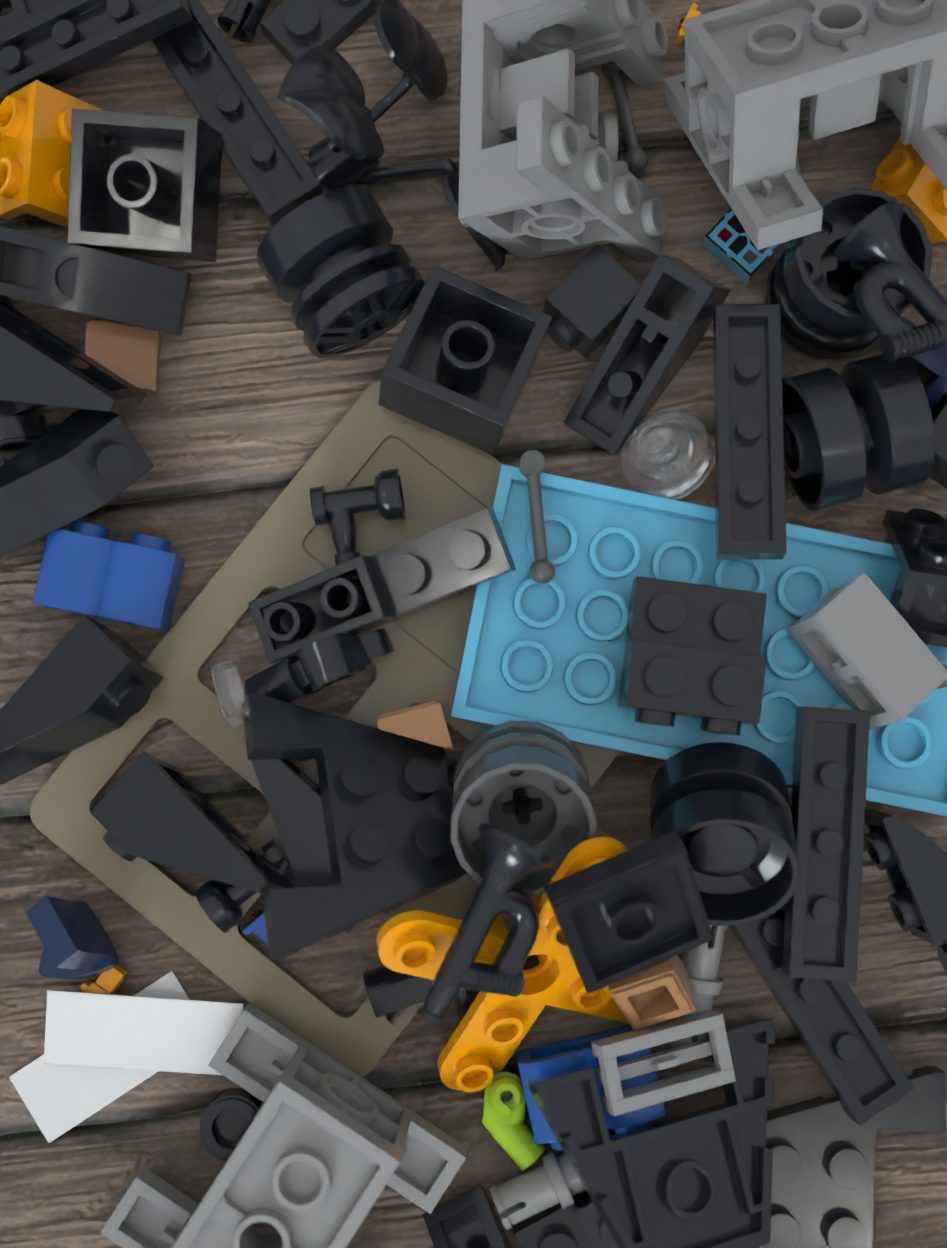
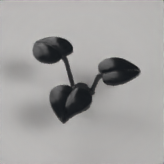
[278,0,507,272]

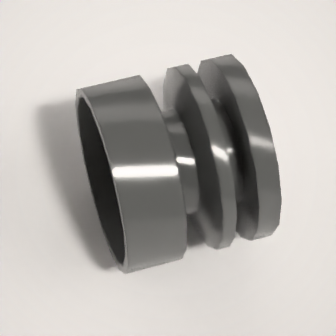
[451,720,597,897]

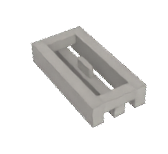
[591,1010,736,1116]

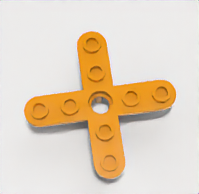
[376,837,628,1092]

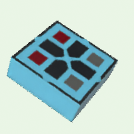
[701,209,785,284]

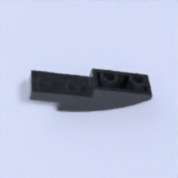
[0,226,192,335]
[248,507,516,663]
[864,811,947,974]

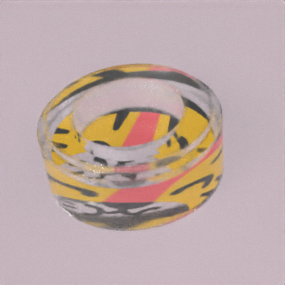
[210,659,246,727]

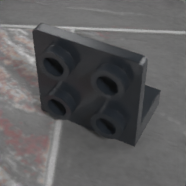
[883,508,947,647]

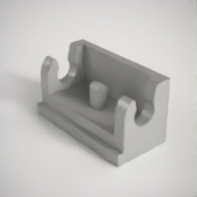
[787,572,947,729]

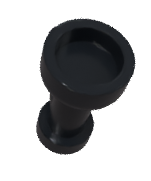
[310,468,406,566]
[194,839,294,933]

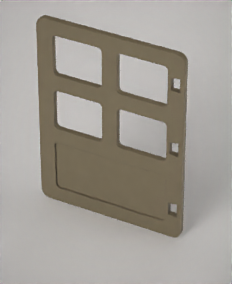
[30,380,620,1077]

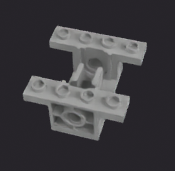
[458,0,668,263]
[664,0,947,250]
[100,1002,468,1248]

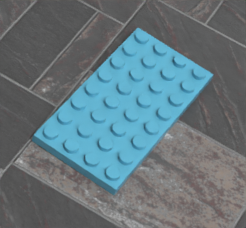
[450,464,947,817]

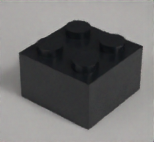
[67,108,223,262]
[378,265,552,455]

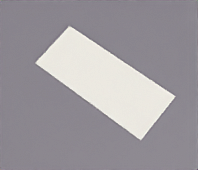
[9,971,190,1143]
[43,990,244,1075]

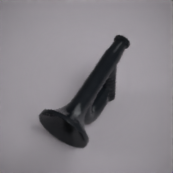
[834,199,947,362]
[417,823,555,1026]

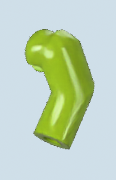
[482,1072,545,1171]

